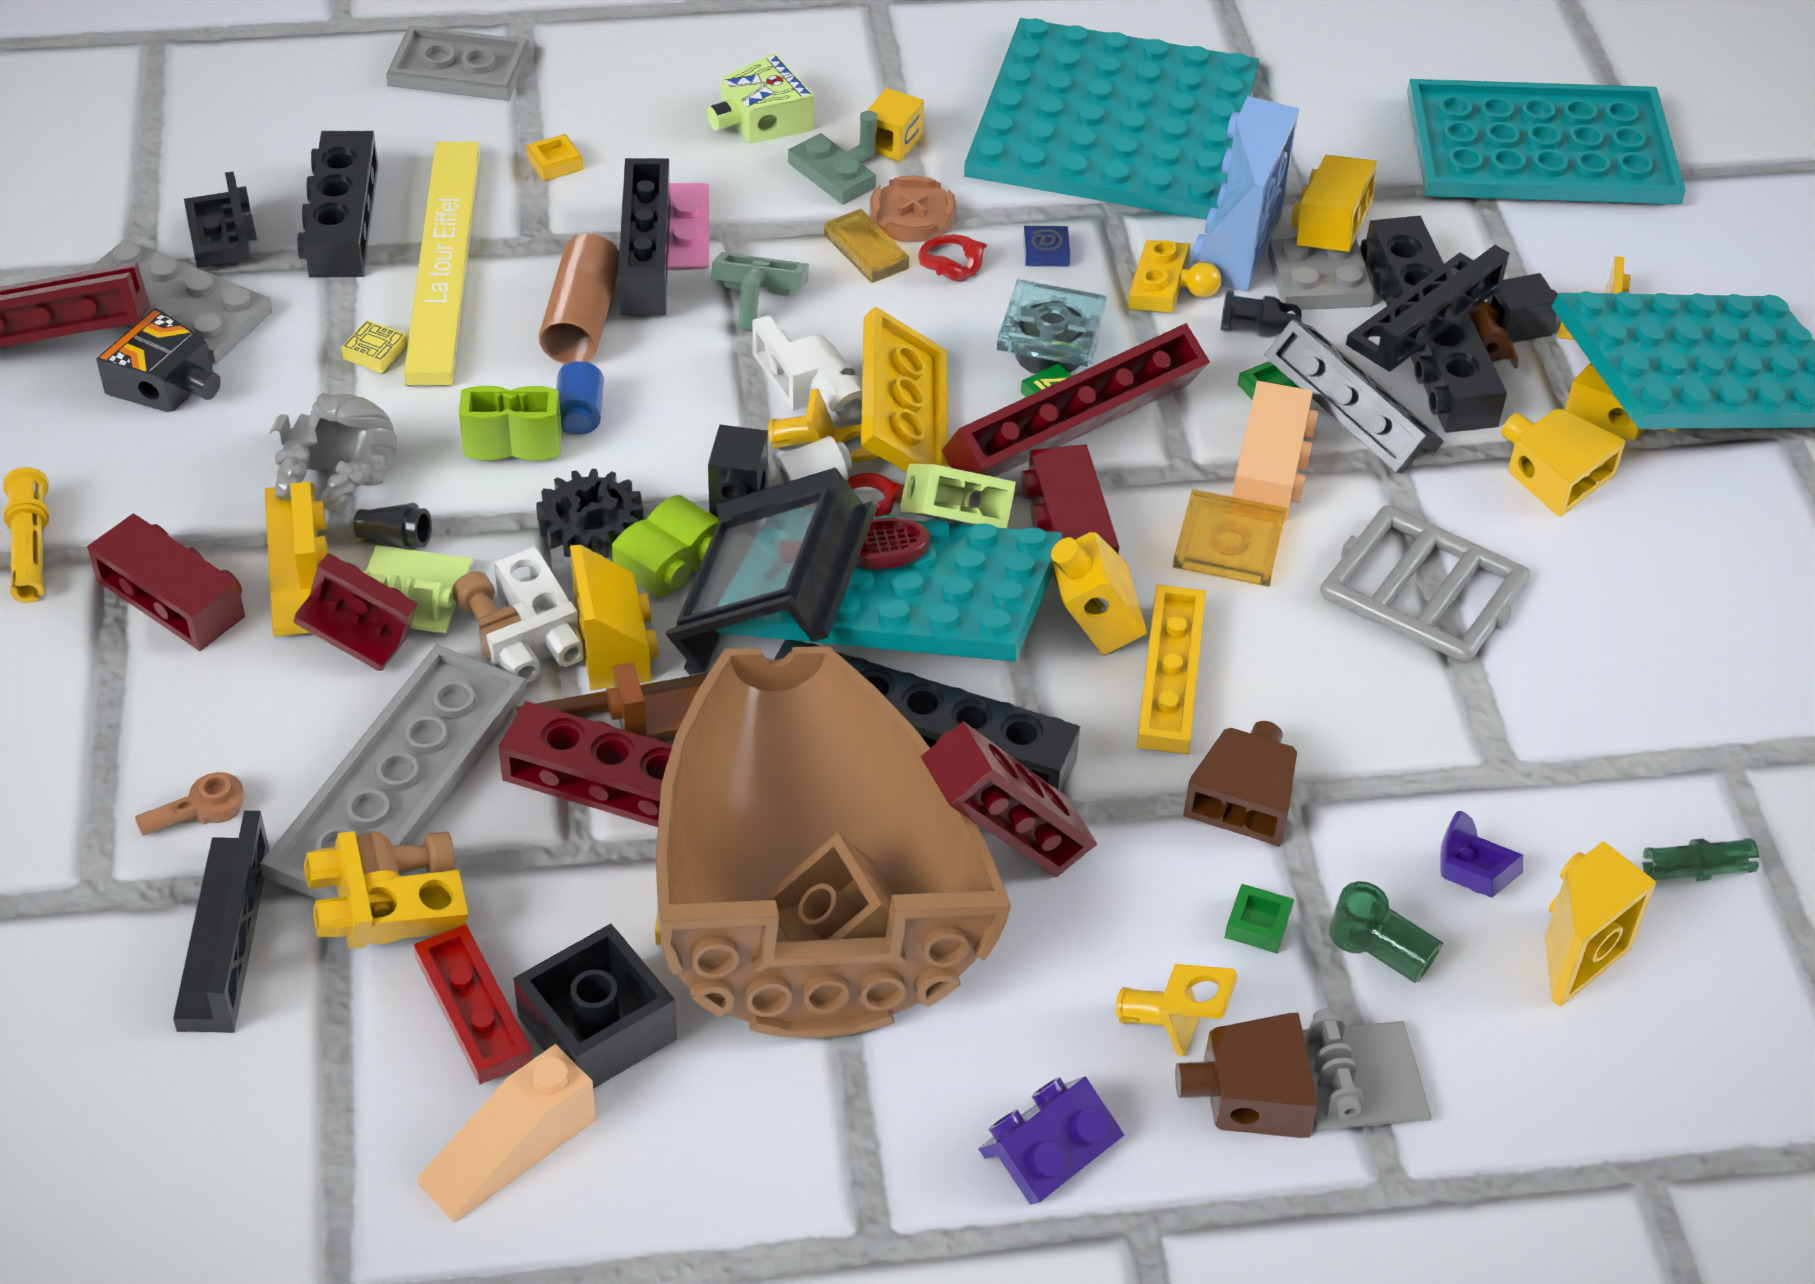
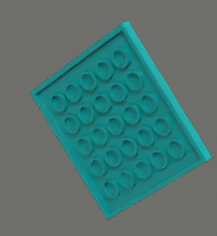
[964,18,1260,220]

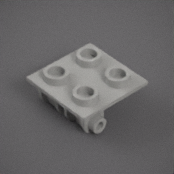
[1303,1008,1432,1130]

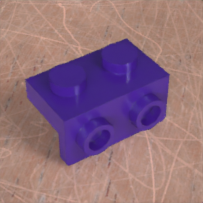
[978,1076,1125,1205]

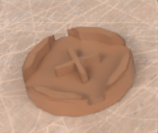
[869,175,957,242]

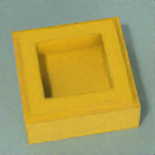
[526,134,584,181]

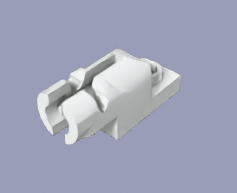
[752,315,862,427]

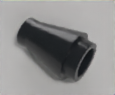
[353,503,432,550]

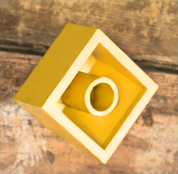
[570,545,659,690]
[1545,841,1656,1007]

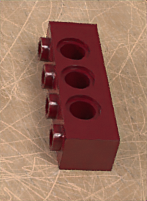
[498,701,673,827]
[920,721,1098,877]

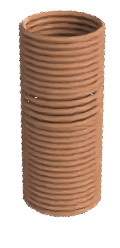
[538,233,619,364]

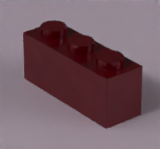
[1021,444,1119,587]
[87,513,245,651]

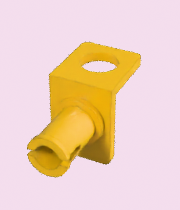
[768,388,876,463]
[1116,964,1238,1056]

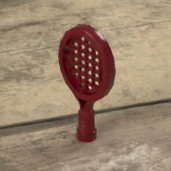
[780,517,930,570]

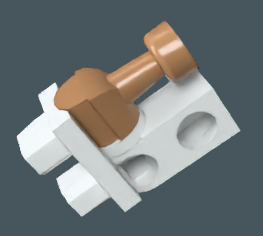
[452,546,584,683]

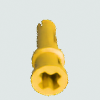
[3,467,49,603]

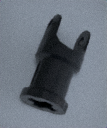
[1220,290,1302,337]

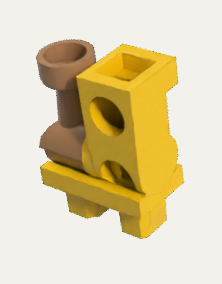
[304,831,469,949]

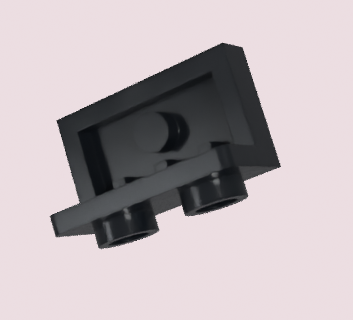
[184,171,257,268]

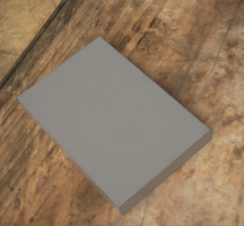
[386,25,530,101]

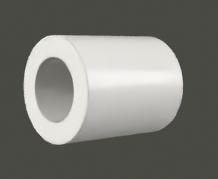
[775,436,853,484]

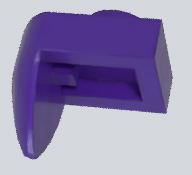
[1440,811,1523,898]

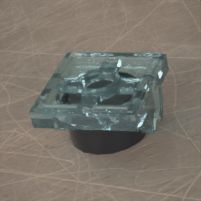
[997,279,1106,374]

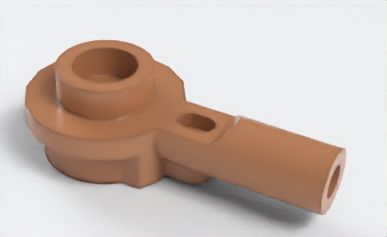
[135,772,245,836]

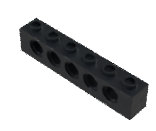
[1360,215,1507,433]
[774,640,1081,793]

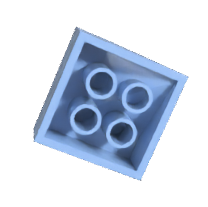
[1193,96,1299,292]

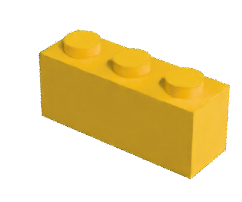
[1291,154,1377,252]

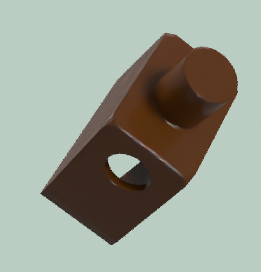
[1183,721,1297,847]
[1175,1012,1318,1138]

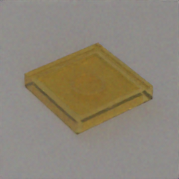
[1173,489,1287,587]

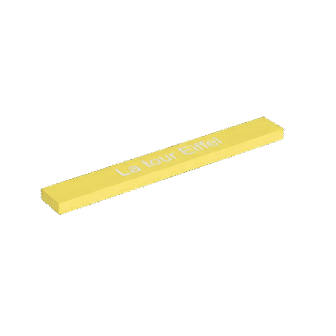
[404,142,480,386]

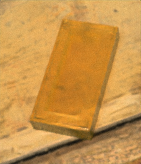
[824,209,909,284]

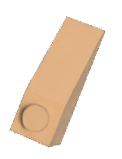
[417,1044,596,1223]

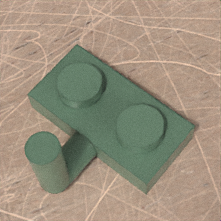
[788,111,877,205]
[711,252,809,329]

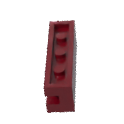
[0,262,150,347]

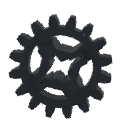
[536,468,644,558]

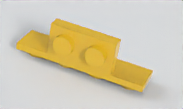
[264,481,328,637]

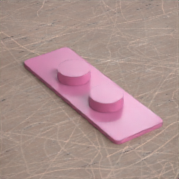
[668,183,709,270]

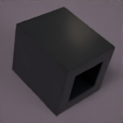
[1487,273,1558,343]

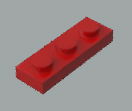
[413,924,533,1085]

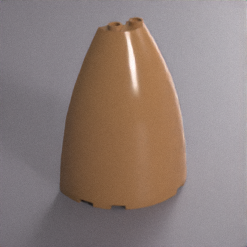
[656,646,1011,1038]

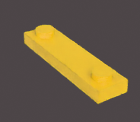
[1136,584,1206,754]

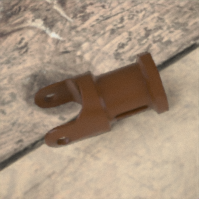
[1469,301,1518,369]

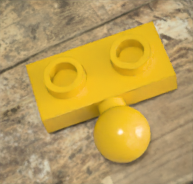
[1128,240,1221,313]

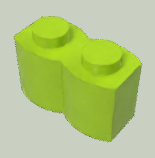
[459,385,562,461]
[612,495,719,598]

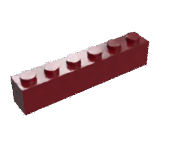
[941,323,1210,477]

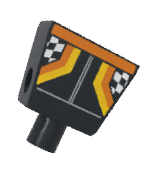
[96,308,221,412]

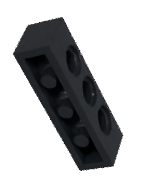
[297,131,379,277]
[618,158,671,316]

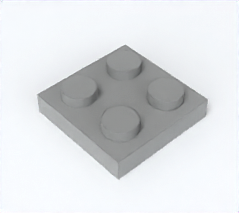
[1268,237,1374,310]

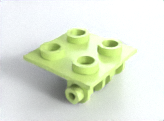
[362,545,473,634]

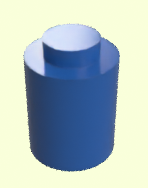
[556,361,604,434]

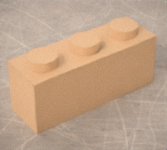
[1230,381,1319,521]

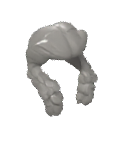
[274,393,397,514]

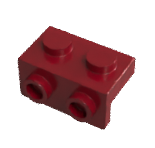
[294,553,418,671]

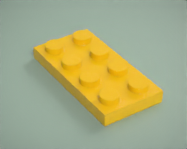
[861,306,948,473]

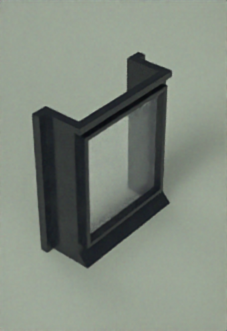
[666,467,877,675]

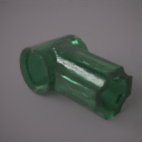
[1329,881,1443,983]

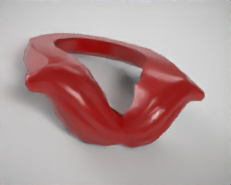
[918,234,987,282]
[847,473,905,517]

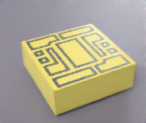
[341,320,407,373]

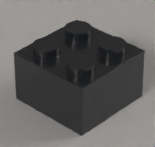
[513,923,677,1089]

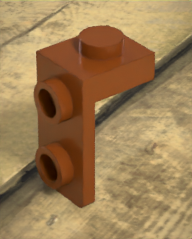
[606,662,701,740]

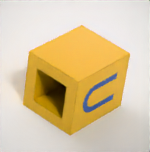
[867,88,924,162]

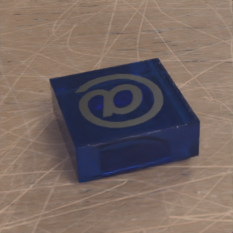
[1023,226,1070,267]

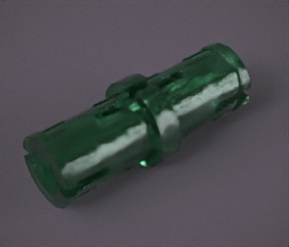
[1642,838,1759,882]

